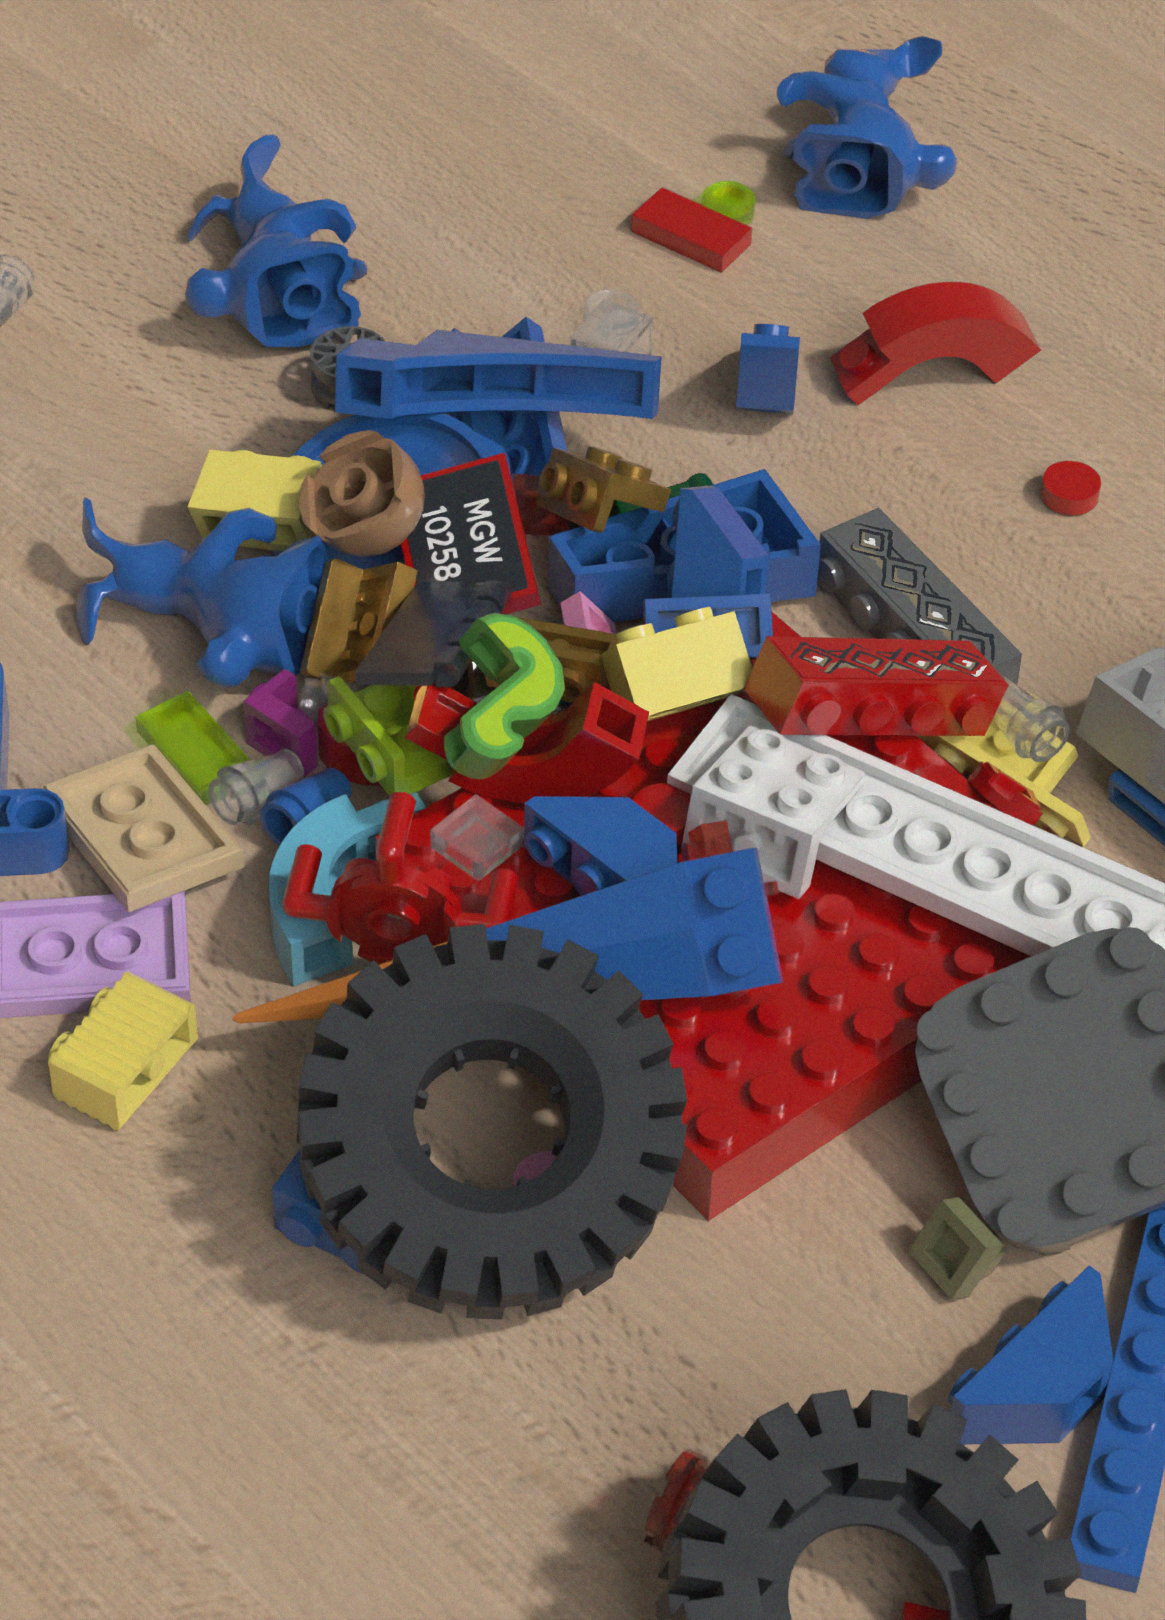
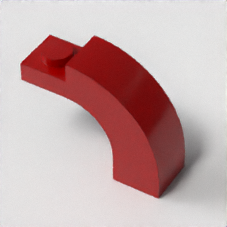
[830,282,1041,406]
[405,682,649,803]

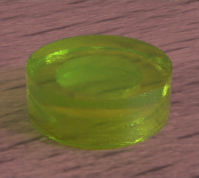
[701,181,756,225]

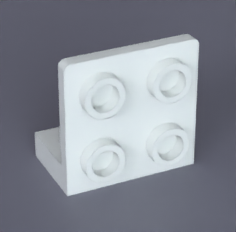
[681,726,865,899]

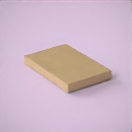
[40,744,244,913]

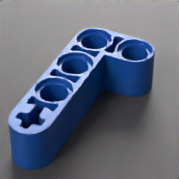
[0,663,70,876]

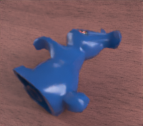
[776,36,957,219]
[185,134,367,347]
[75,497,328,690]

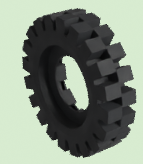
[655,1389,1086,1620]

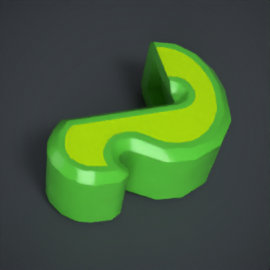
[444,613,565,779]

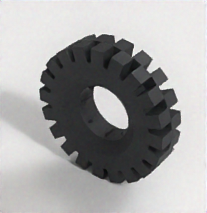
[297,924,687,1319]

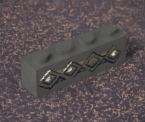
[817,507,1022,702]

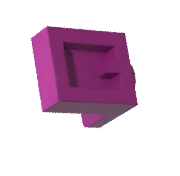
[244,669,318,780]

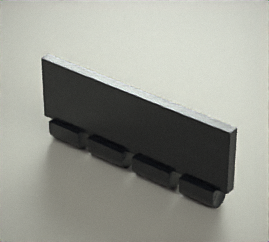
[355,581,512,687]

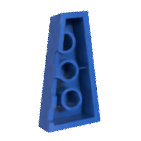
[548,469,821,622]

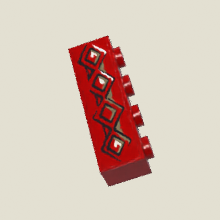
[744,636,1009,736]

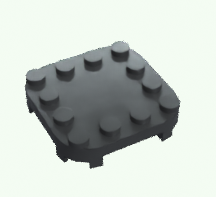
[915,927,1165,1255]

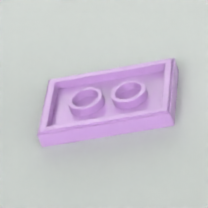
[0,891,191,1018]

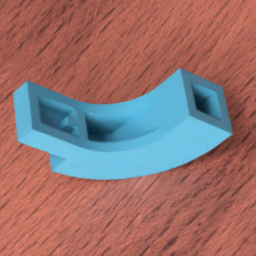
[269,792,426,987]

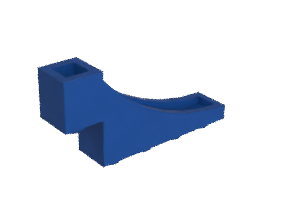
[335,330,662,419]

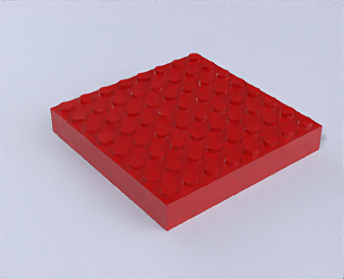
[375,611,1031,1221]

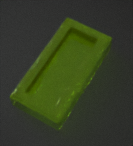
[135,691,257,805]

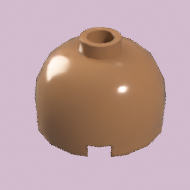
[299,430,425,557]

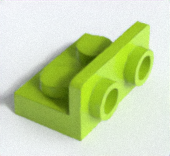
[323,676,452,796]

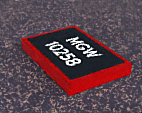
[401,452,542,615]

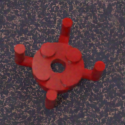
[282,792,519,965]

